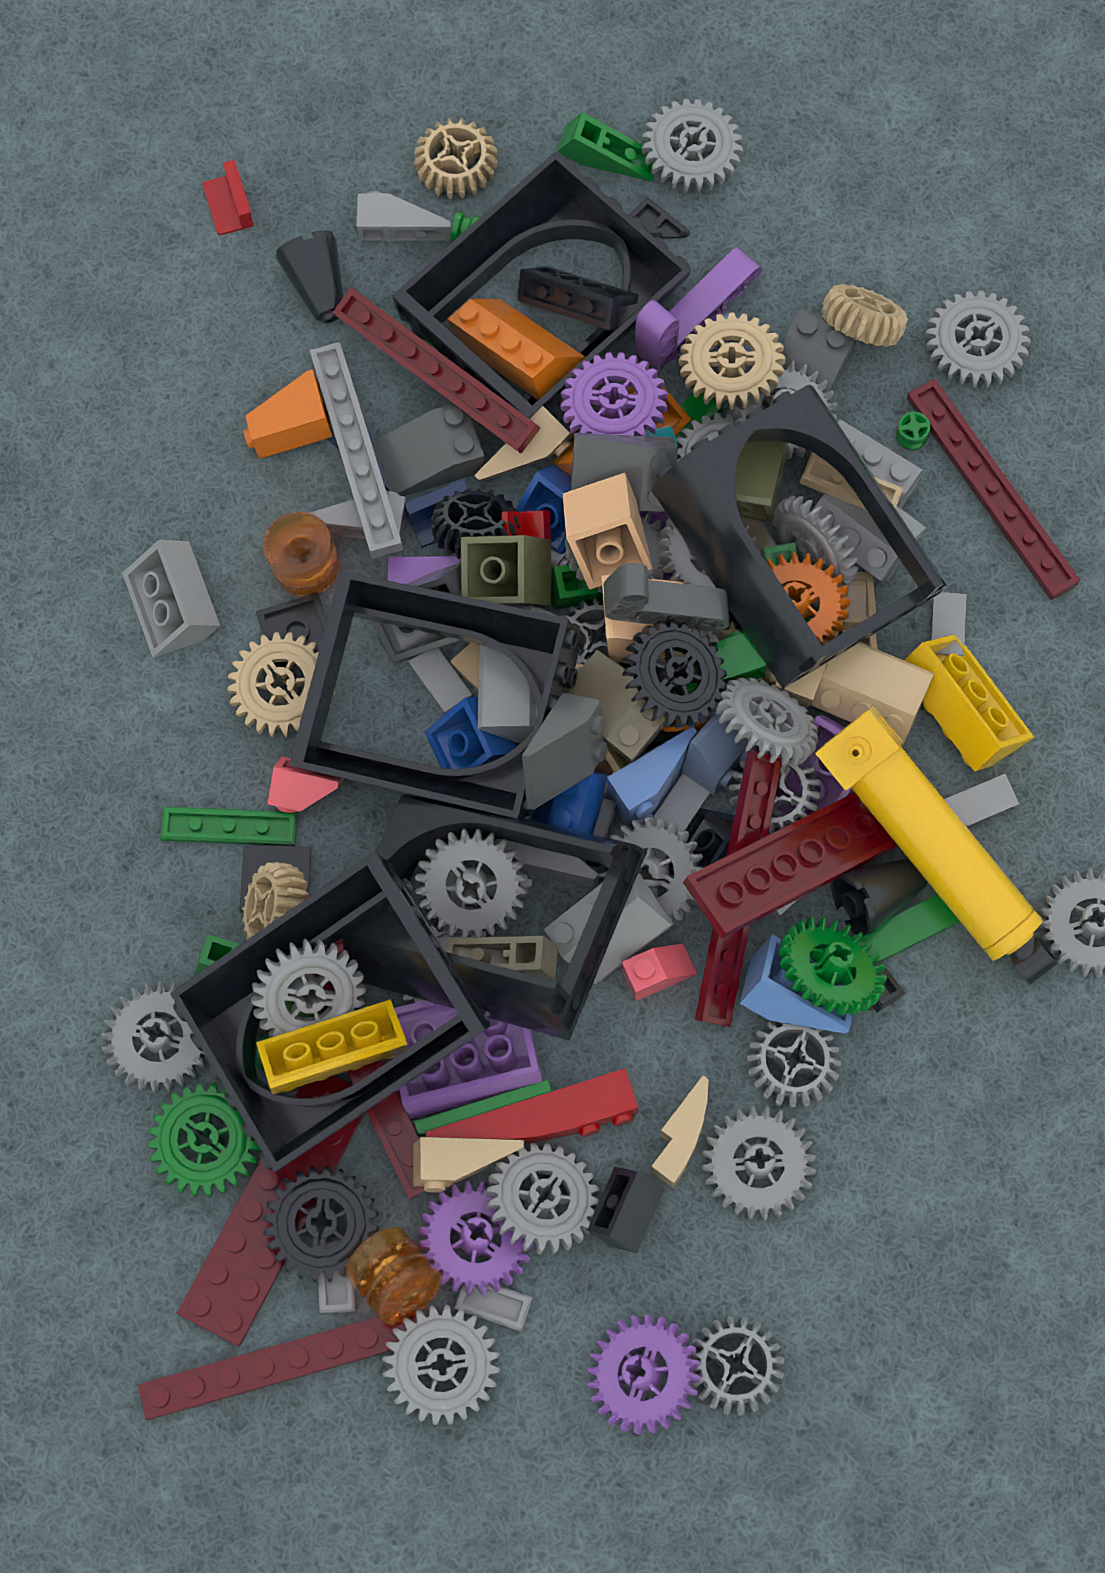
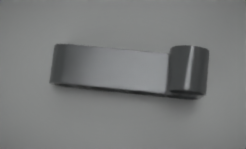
[603,563,729,631]

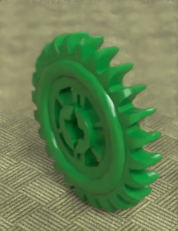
[778,916,887,1015]
[147,1083,261,1197]

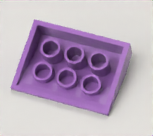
[393,1000,543,1120]

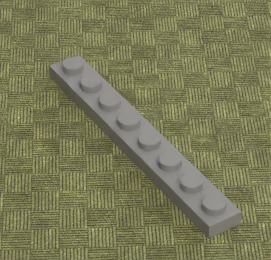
[309,342,403,559]

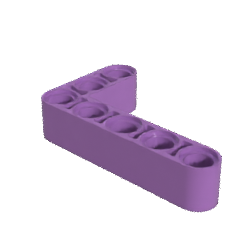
[635,248,762,373]

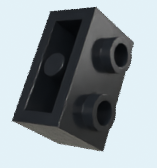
[586,1166,665,1254]

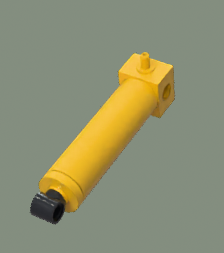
[815,705,1058,985]

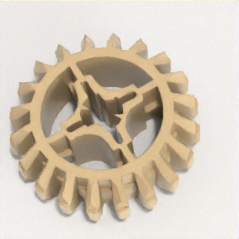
[414,118,498,200]
[821,284,908,347]
[242,862,310,940]

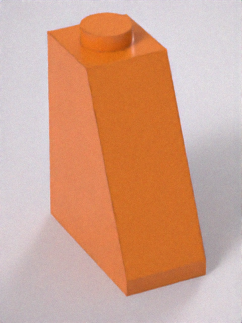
[243,369,333,459]

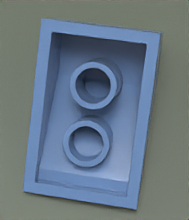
[607,727,697,828]
[740,934,853,1034]

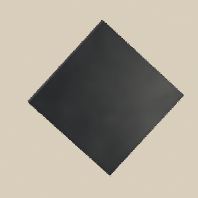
[256,592,327,668]
[239,845,312,913]

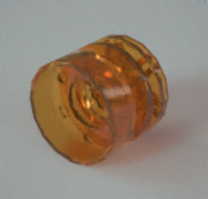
[263,511,340,597]
[345,1227,441,1325]

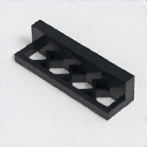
[517,266,639,330]

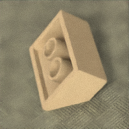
[811,642,934,744]

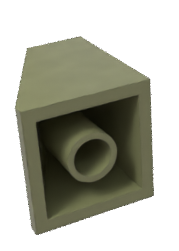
[735,440,789,522]
[461,535,551,606]

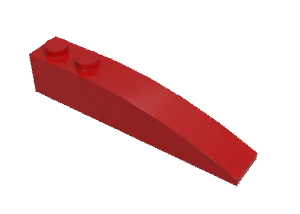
[425,1068,638,1144]

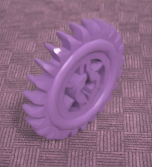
[560,352,668,436]
[418,1181,533,1295]
[586,1314,701,1435]

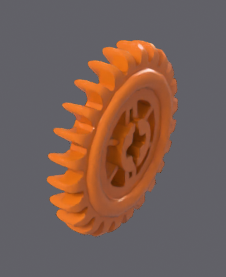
[766,552,850,646]

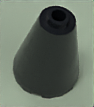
[276,230,343,324]
[831,858,927,936]

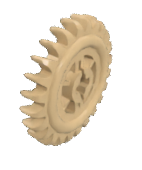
[679,312,785,411]
[227,632,335,738]

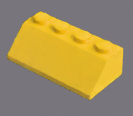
[904,634,1034,772]
[256,999,407,1095]

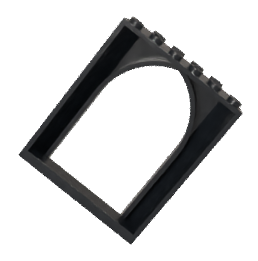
[392,151,691,419]
[651,385,947,689]
[289,570,578,819]
[342,794,647,1041]
[170,852,491,1172]

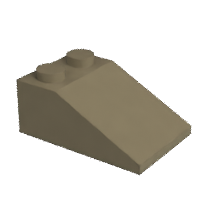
[569,650,665,763]

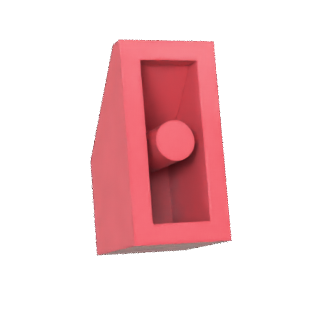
[268,757,345,813]
[621,944,697,1001]

